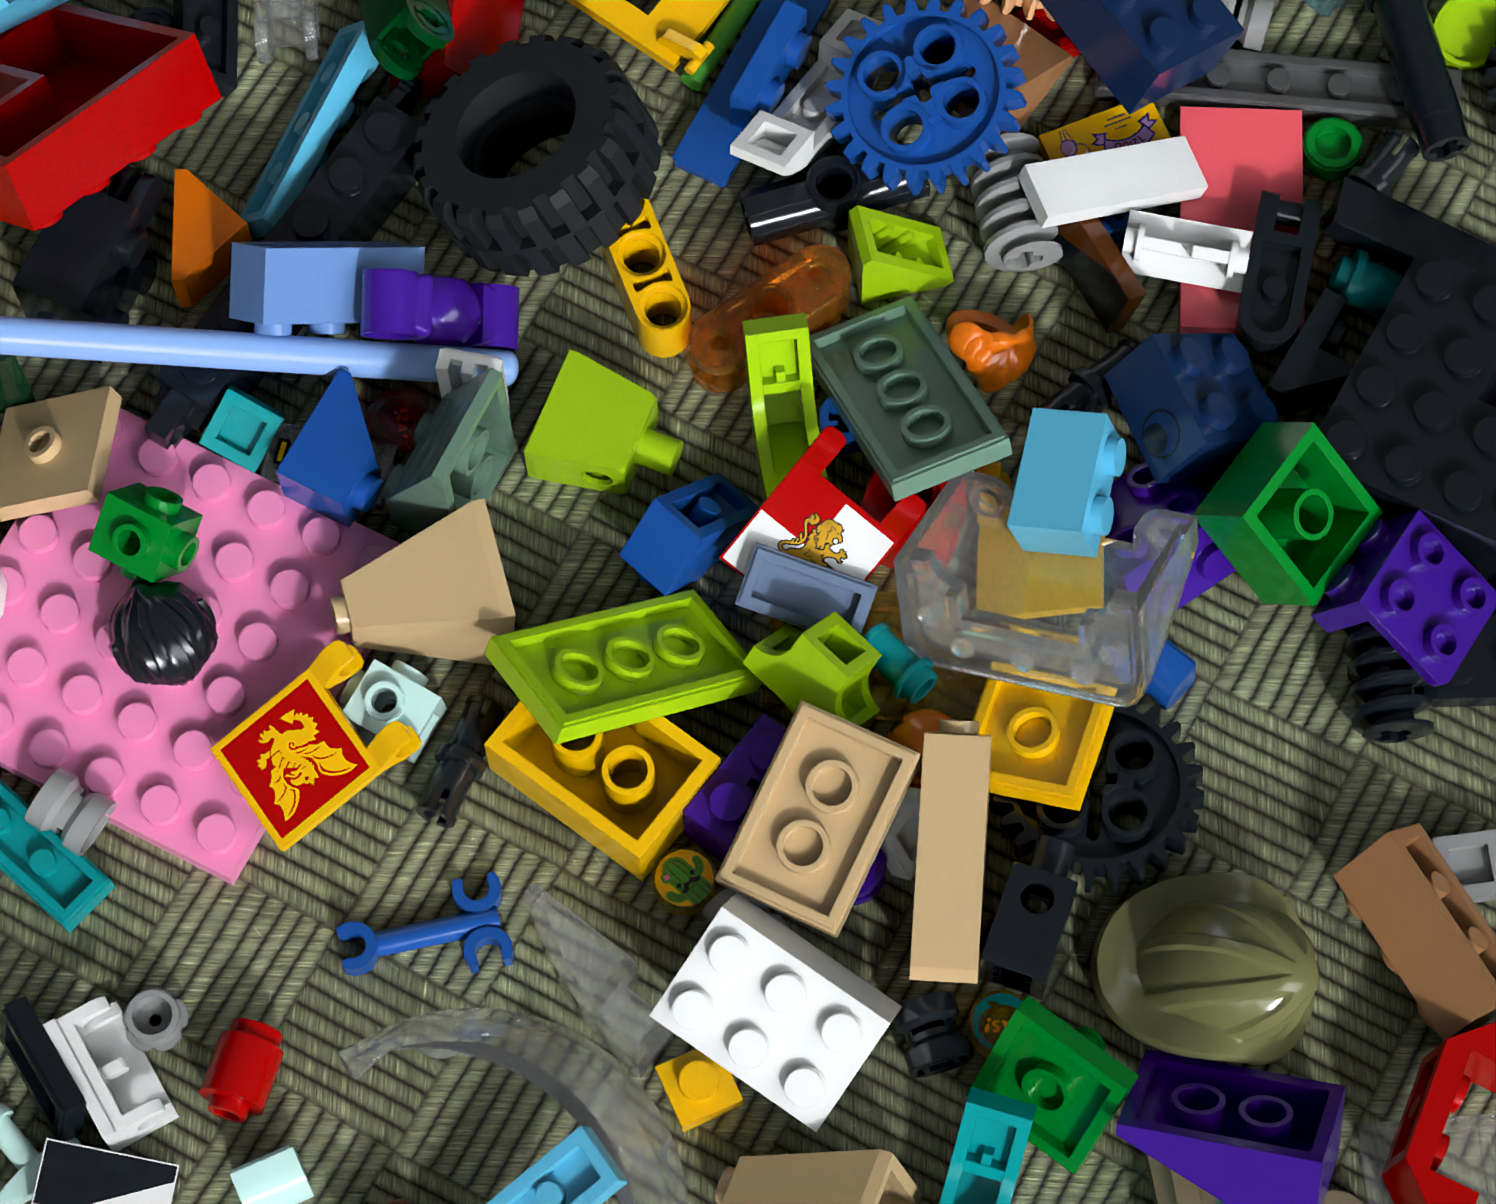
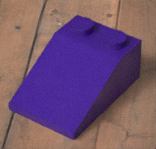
[1116,1049,1346,1204]

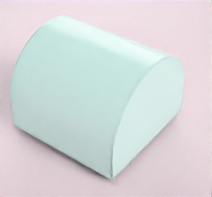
[230,1145,315,1204]

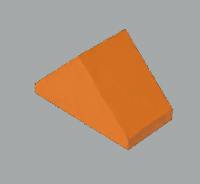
[171,169,253,307]

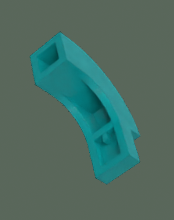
[939,1087,1037,1204]

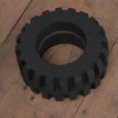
[412,34,661,277]

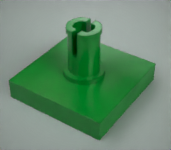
[966,996,1139,1175]

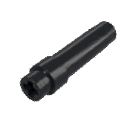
[1365,0,1471,162]

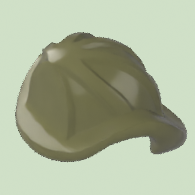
[1090,872,1320,1065]

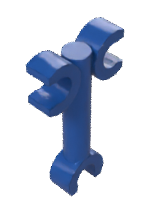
[336,872,515,976]

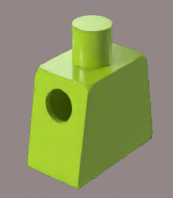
[524,349,683,495]

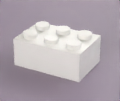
[649,893,902,1132]

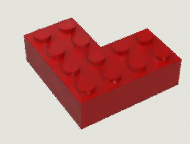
[0,3,222,231]

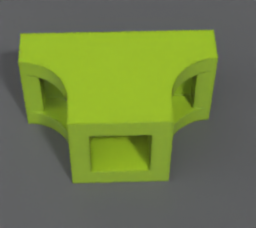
[742,611,882,729]

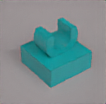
[199,385,287,473]

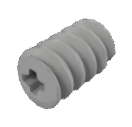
[967,132,1063,272]

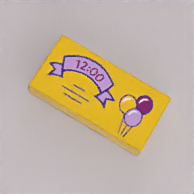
[1038,102,1171,161]

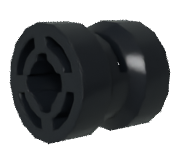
[893,991,973,1078]

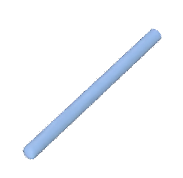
[0,316,519,387]

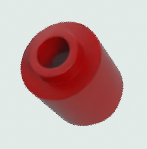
[199,1018,284,1123]

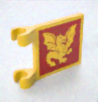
[210,640,422,852]

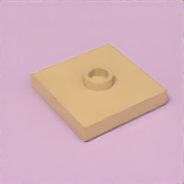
[0,386,122,522]

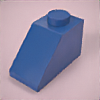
[276,368,382,528]
[619,472,760,596]

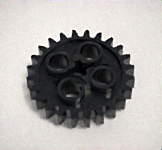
[993,693,1204,893]

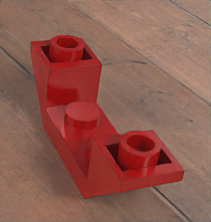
[1381,1022,1496,1204]

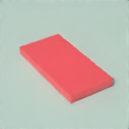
[1178,106,1305,339]

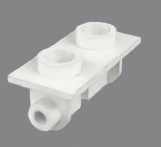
[1122,209,1253,293]

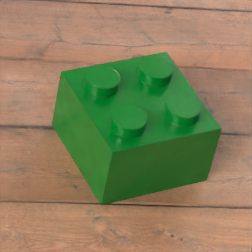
[1192,422,1383,607]

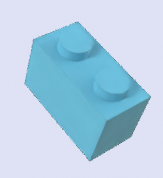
[1007,408,1126,558]

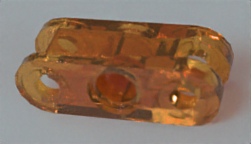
[688,244,851,393]

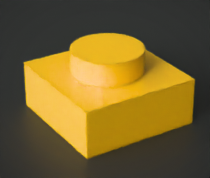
[655,1049,743,1132]

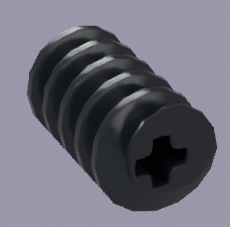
[1343,622,1435,743]

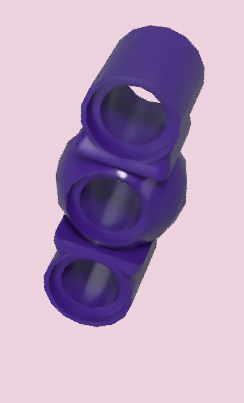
[360,268,520,352]

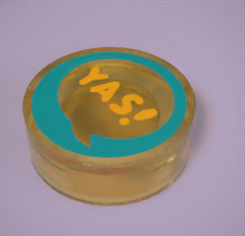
[968,990,1025,1057]

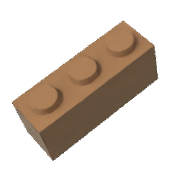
[1333,823,1496,1042]

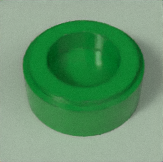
[1302,117,1363,181]

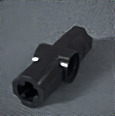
[739,142,930,247]

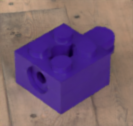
[683,713,887,905]

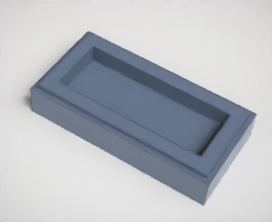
[735,542,878,635]

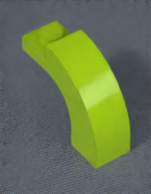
[742,313,828,503]

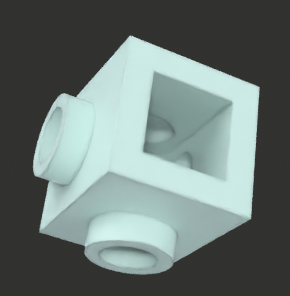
[340,659,447,763]

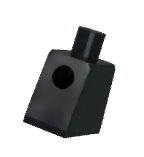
[979,835,1078,1000]

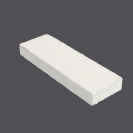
[1018,135,1208,228]

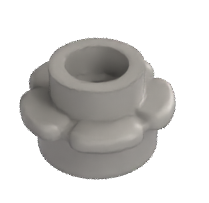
[122,988,188,1052]

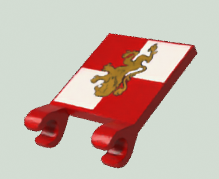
[719,425,926,581]

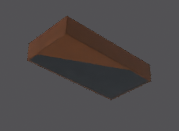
[1051,218,1146,334]

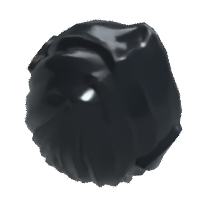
[108,580,218,686]

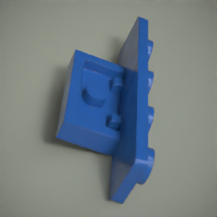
[673,0,831,187]

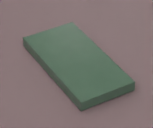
[809,296,1013,502]

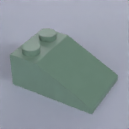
[383,368,516,535]

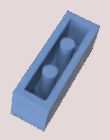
[229,241,425,336]

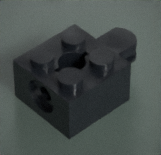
[12,164,164,364]

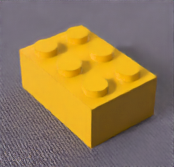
[484,700,721,881]

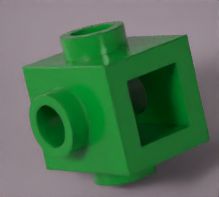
[88,482,203,583]

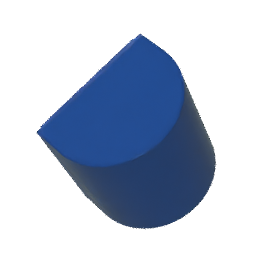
[1115,626,1196,711]

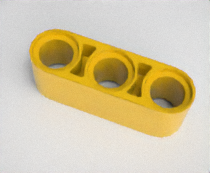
[600,198,692,358]

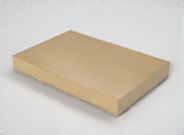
[715,700,923,938]

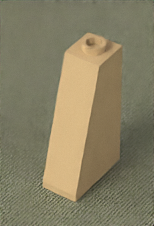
[909,719,992,984]

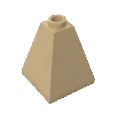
[329,498,516,665]
[716,1149,923,1204]

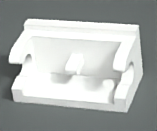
[43,996,179,1152]

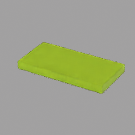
[484,589,762,745]

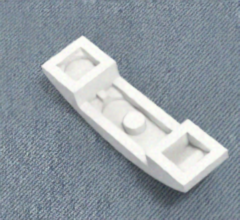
[730,8,883,176]

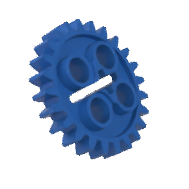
[825,0,1027,195]

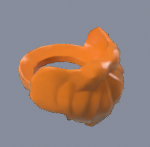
[946,309,1037,393]

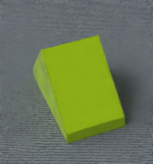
[847,205,954,304]

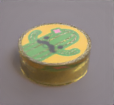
[652,847,717,916]

